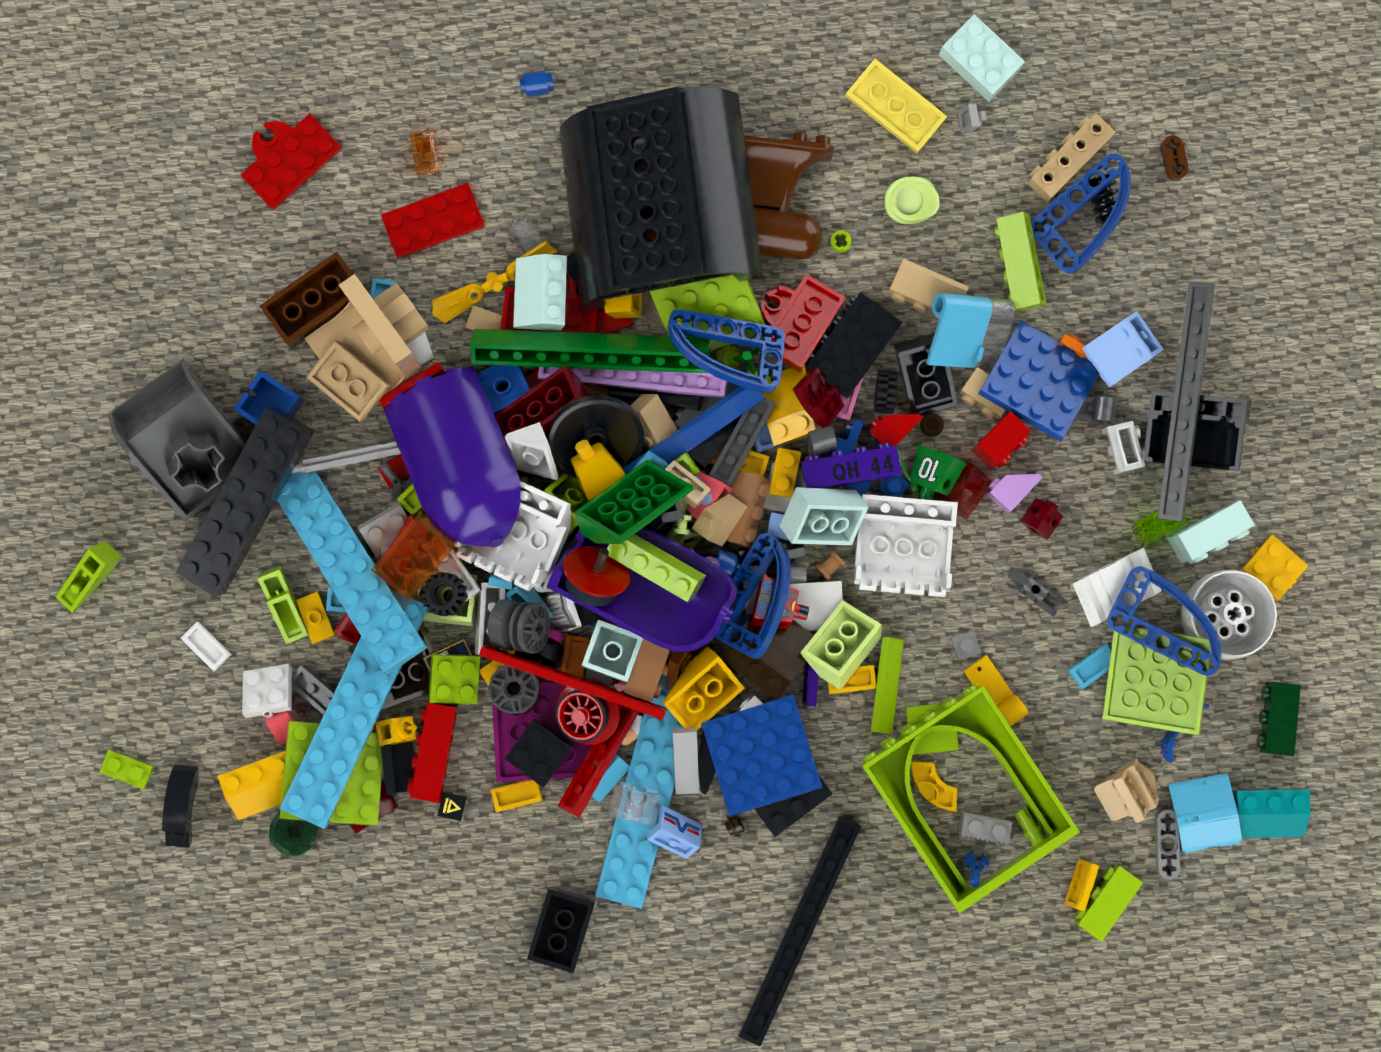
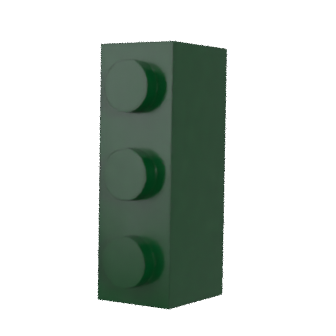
[1257,681,1301,756]

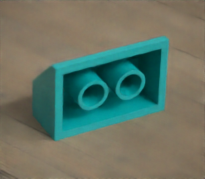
[1232,789,1311,838]

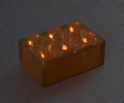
[371,511,457,601]

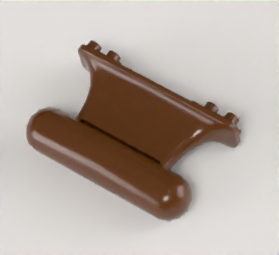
[642,132,834,260]

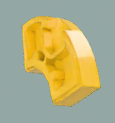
[910,761,958,812]

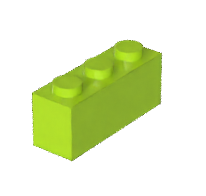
[1074,864,1143,942]

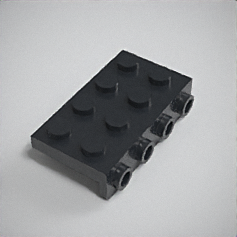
[805,292,903,399]

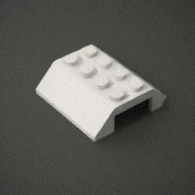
[455,481,571,591]
[854,494,958,597]

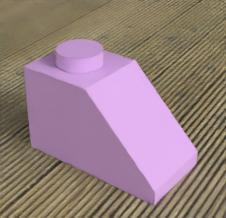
[987,474,1043,514]

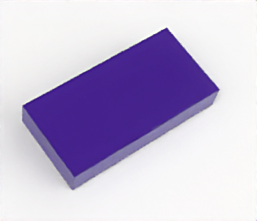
[802,662,818,707]

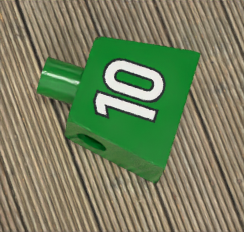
[910,445,966,500]

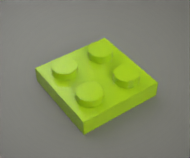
[428,654,480,704]

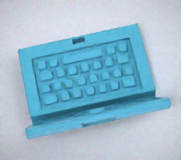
[1168,773,1242,853]

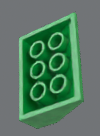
[574,460,694,544]

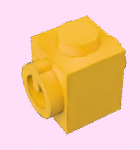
[375,716,417,746]

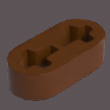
[1160,135,1189,181]

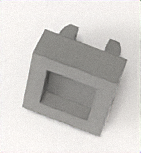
[957,104,987,134]

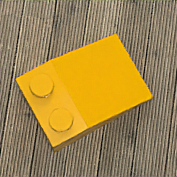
[763,365,822,446]
[662,646,745,730]

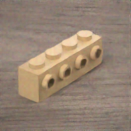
[1028,113,1116,203]

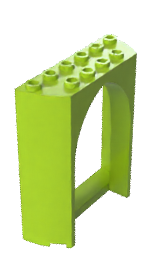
[862,684,1080,913]

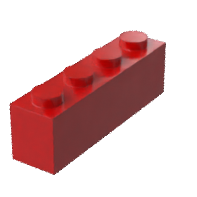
[407,703,458,803]

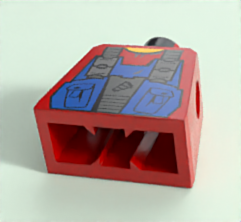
[750,576,809,629]

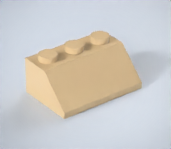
[888,258,969,320]

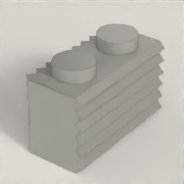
[958,811,1012,845]

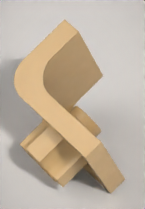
[304,274,429,407]

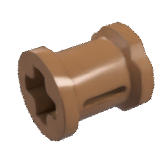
[815,550,846,581]

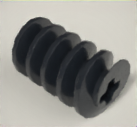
[1089,174,1125,226]

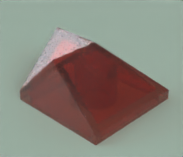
[933,455,991,520]

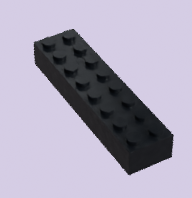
[175,406,315,597]

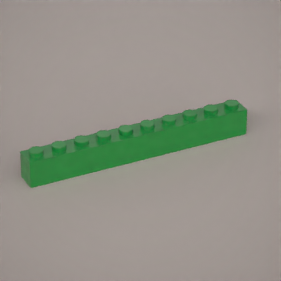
[470,329,710,373]

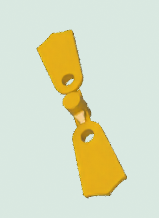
[432,241,557,324]

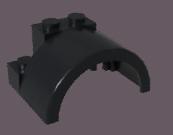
[1143,390,1252,471]

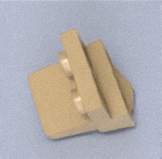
[1094,758,1159,823]

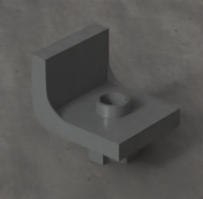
[107,358,246,521]

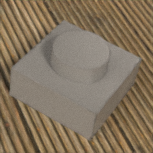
[951,631,981,661]

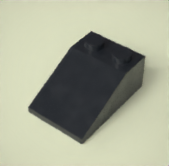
[893,333,958,415]

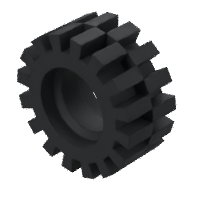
[874,370,898,414]
[421,572,468,616]

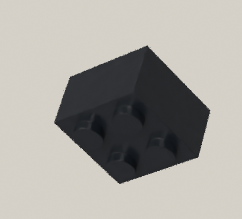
[504,719,573,788]

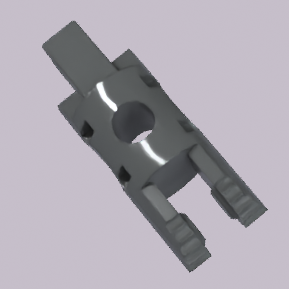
[1007,568,1066,617]

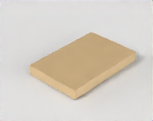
[306,340,391,422]

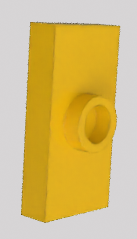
[296,591,336,644]
[1064,859,1099,912]

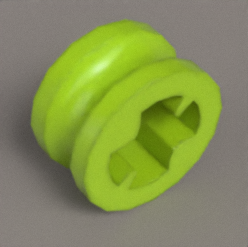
[830,230,851,253]

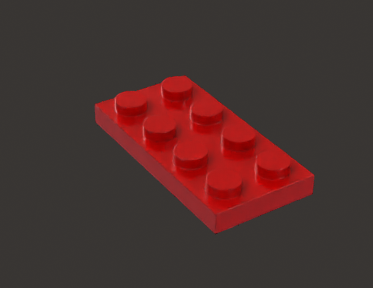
[381,182,485,259]

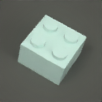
[581,620,643,683]

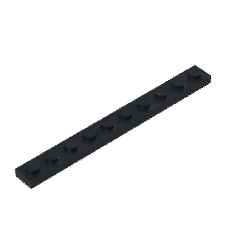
[738,815,861,1047]

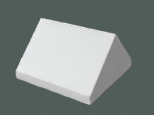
[505,422,559,480]

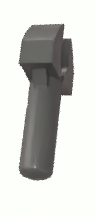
[380,463,413,500]

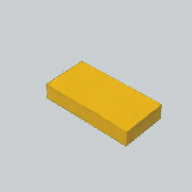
[490,780,543,812]

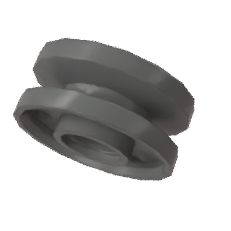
[488,665,540,714]

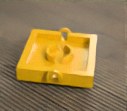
[1240,534,1308,601]

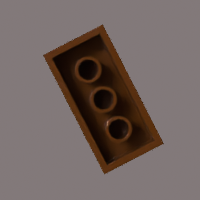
[259,252,353,349]

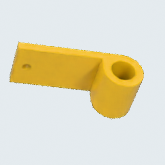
[963,655,1029,727]

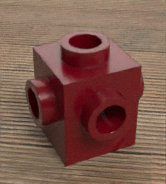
[1020,498,1063,540]

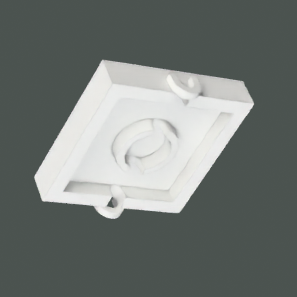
[242,664,292,718]

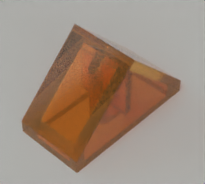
[409,130,440,175]

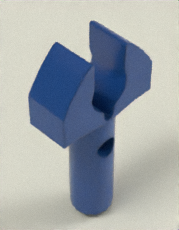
[963,851,989,887]

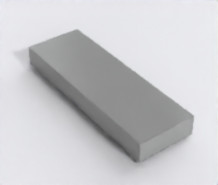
[672,728,699,795]

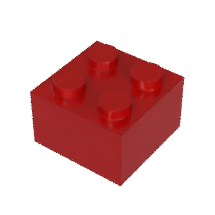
[971,411,1031,470]

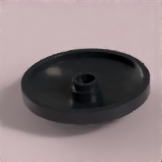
[548,395,644,479]

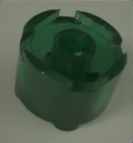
[269,812,322,856]

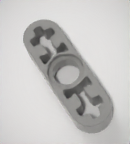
[1155,809,1180,880]

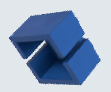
[233,370,304,425]

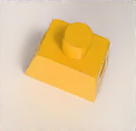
[571,440,626,501]

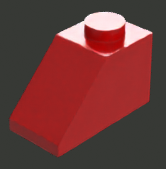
[869,414,923,447]

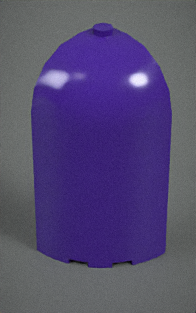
[384,367,521,547]
[547,527,737,652]

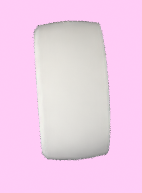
[1180,570,1277,660]

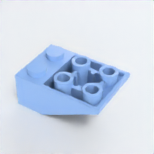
[1082,311,1164,387]

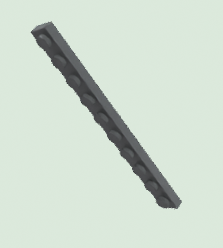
[1158,281,1215,522]

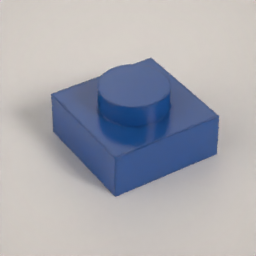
[877,476,910,497]

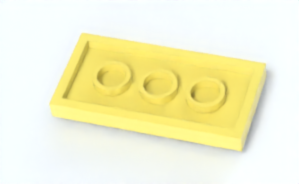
[845,59,947,154]

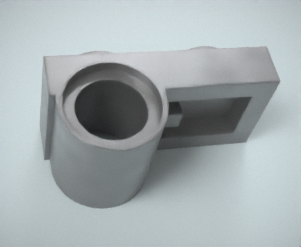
[1074,396,1117,425]

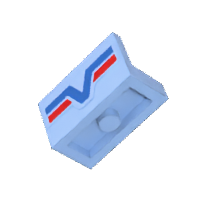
[647,806,702,859]

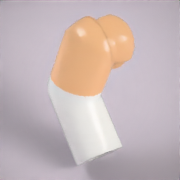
[621,715,643,745]

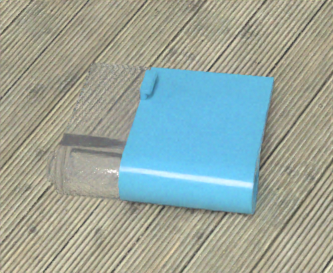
[926,293,1016,369]

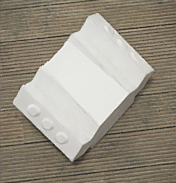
[1073,547,1161,627]

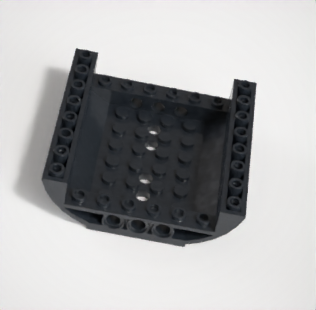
[559,86,763,312]

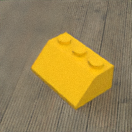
[218,751,285,820]

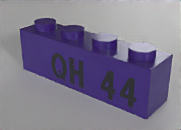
[801,443,902,489]

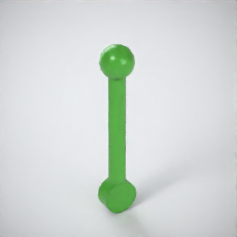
[898,449,920,493]

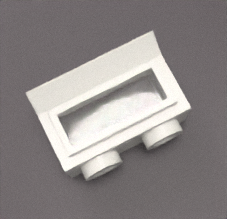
[1102,421,1146,475]

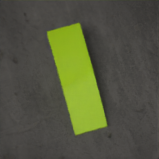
[257,565,308,644]

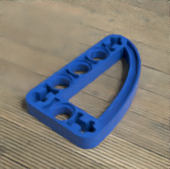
[1031,153,1131,274]
[668,310,785,393]
[713,533,791,659]
[1107,566,1222,676]

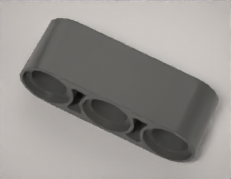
[805,426,837,457]

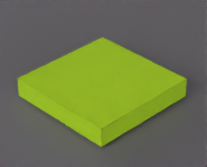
[906,704,959,755]

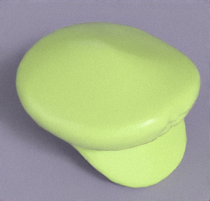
[884,176,940,224]

